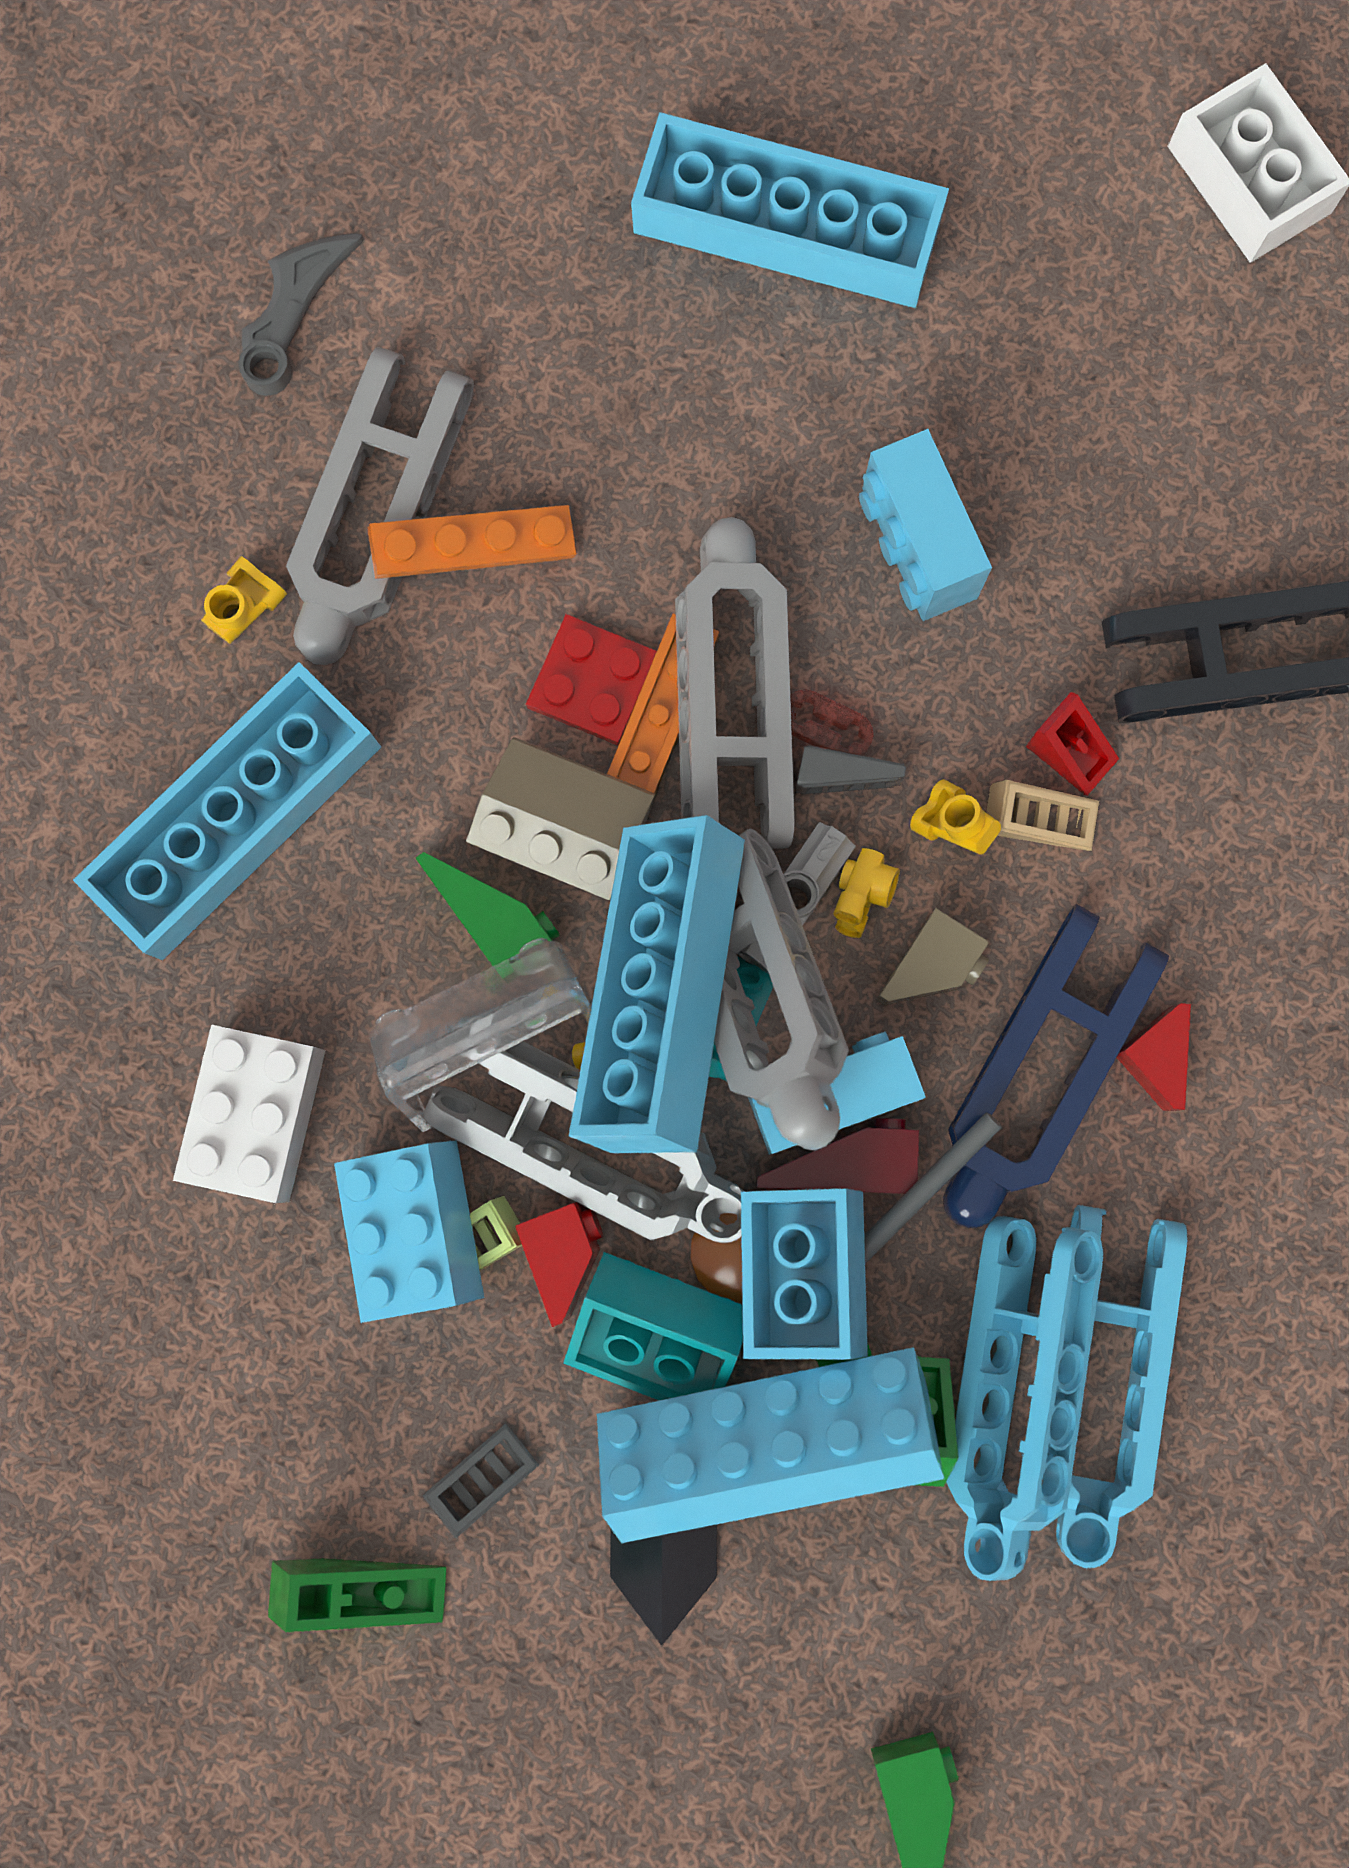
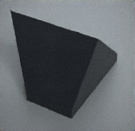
[610,1524,717,1646]

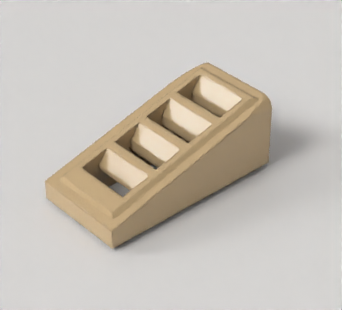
[987,780,1099,851]

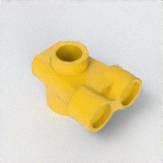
[201,556,287,644]
[910,779,1001,855]
[833,848,900,938]

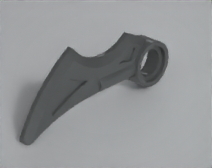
[238,233,363,396]

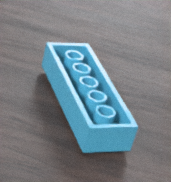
[631,112,949,308]
[73,662,381,960]
[569,815,745,1153]
[597,1347,944,1543]

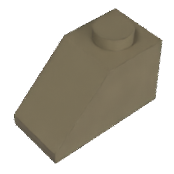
[876,908,989,1005]

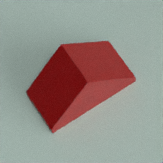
[1026,692,1119,796]
[1116,1003,1191,1111]

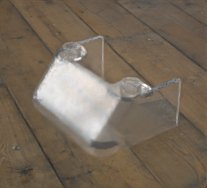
[369,938,592,1132]

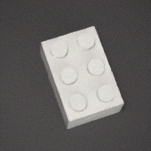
[1168,63,1349,263]
[173,1025,326,1203]

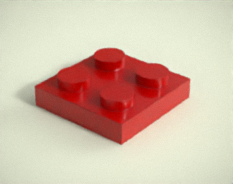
[526,614,657,746]

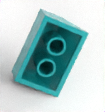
[563,1252,743,1401]

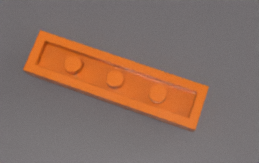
[367,505,577,579]
[607,613,720,794]

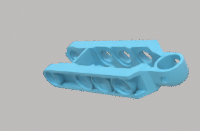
[1042,1205,1187,1568]
[946,1216,1103,1581]

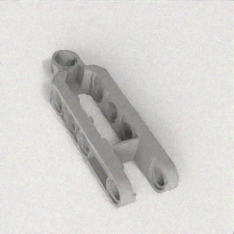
[286,347,474,665]
[675,517,794,848]
[714,828,849,1150]
[423,1020,745,1243]

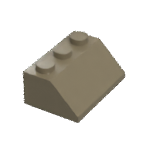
[466,737,656,901]

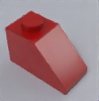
[515,1202,603,1327]

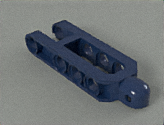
[943,904,1169,1228]

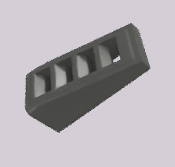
[795,745,906,795]
[422,1424,539,1539]

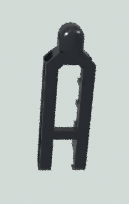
[1102,581,1349,723]

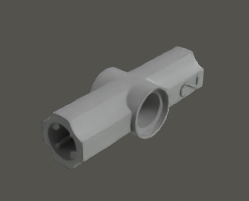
[737,822,856,975]

